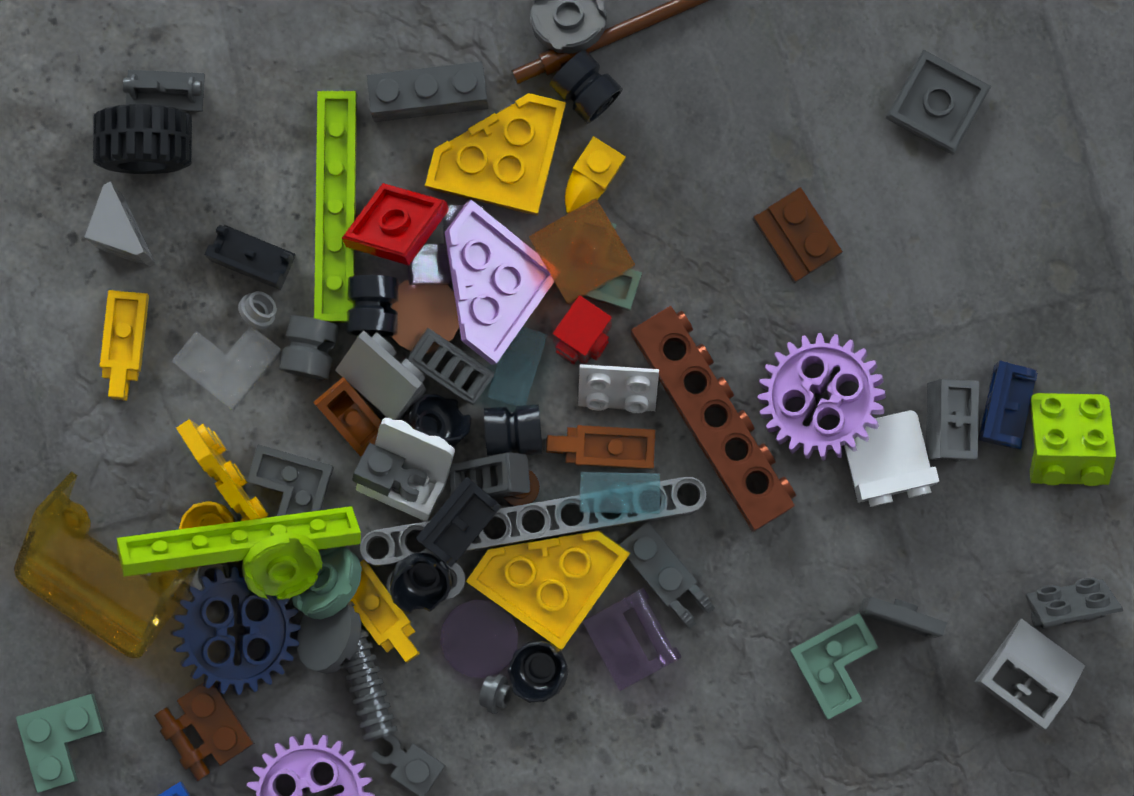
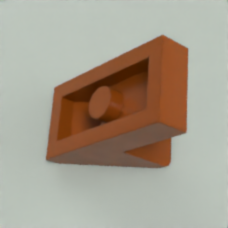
[313,377,382,457]

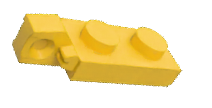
[100,290,149,401]
[351,559,420,663]

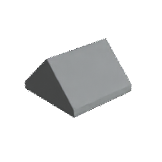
[85,181,156,267]

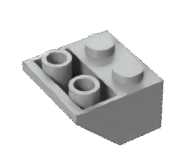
[335,330,427,420]
[974,618,1085,730]

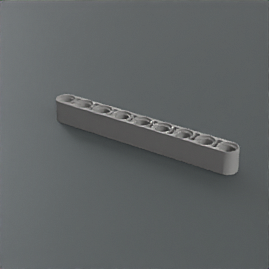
[360,477,706,567]

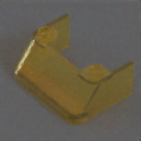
[14,471,199,658]

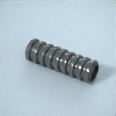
[342,630,398,742]

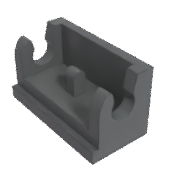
[926,379,979,462]

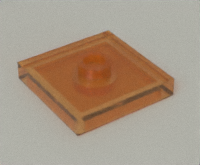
[529,198,635,305]

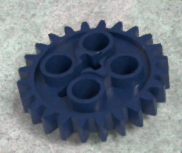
[171,566,301,695]

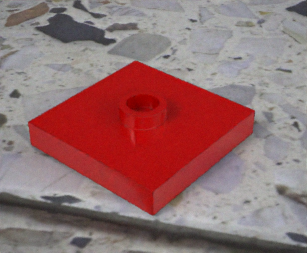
[342,183,449,266]

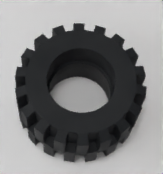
[93,104,192,174]

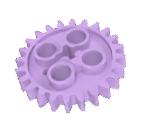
[758,333,886,460]
[247,734,375,796]

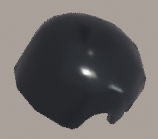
[409,394,472,447]
[390,553,452,614]
[507,641,568,703]

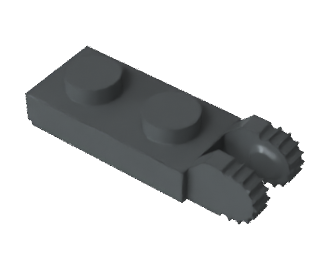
[619,521,715,629]

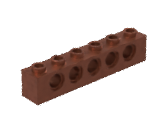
[630,306,796,532]

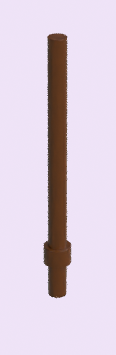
[511,0,710,84]

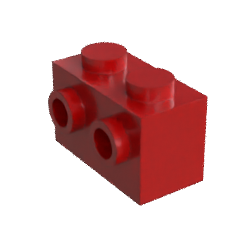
[552,295,612,365]

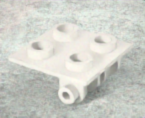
[578,364,659,413]

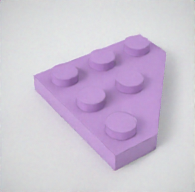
[445,200,561,365]

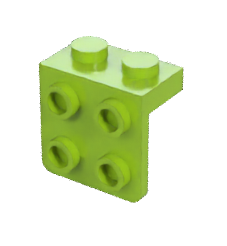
[1029,393,1116,486]

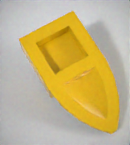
[565,136,626,214]

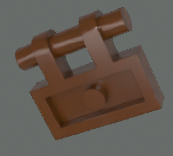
[154,682,255,782]

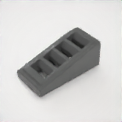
[406,327,495,405]
[449,452,530,499]

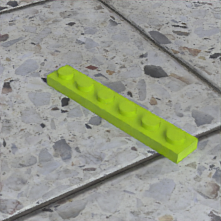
[314,91,357,323]
[117,506,361,577]

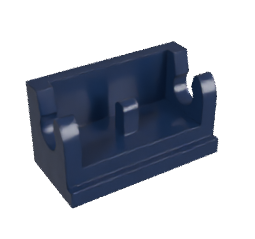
[978,361,1038,450]

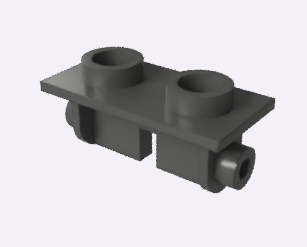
[123,70,205,112]

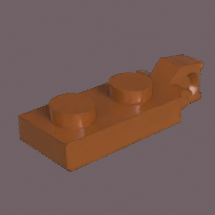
[546,425,656,470]

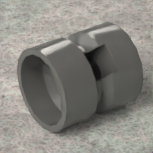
[279,315,340,380]

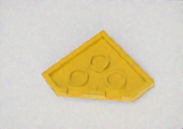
[425,93,566,216]
[176,419,269,521]
[466,530,630,650]

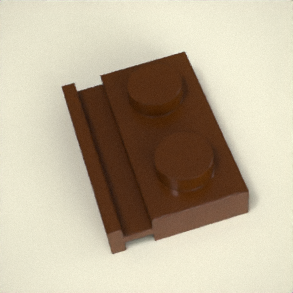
[753,187,843,283]

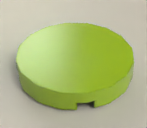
[242,533,323,600]

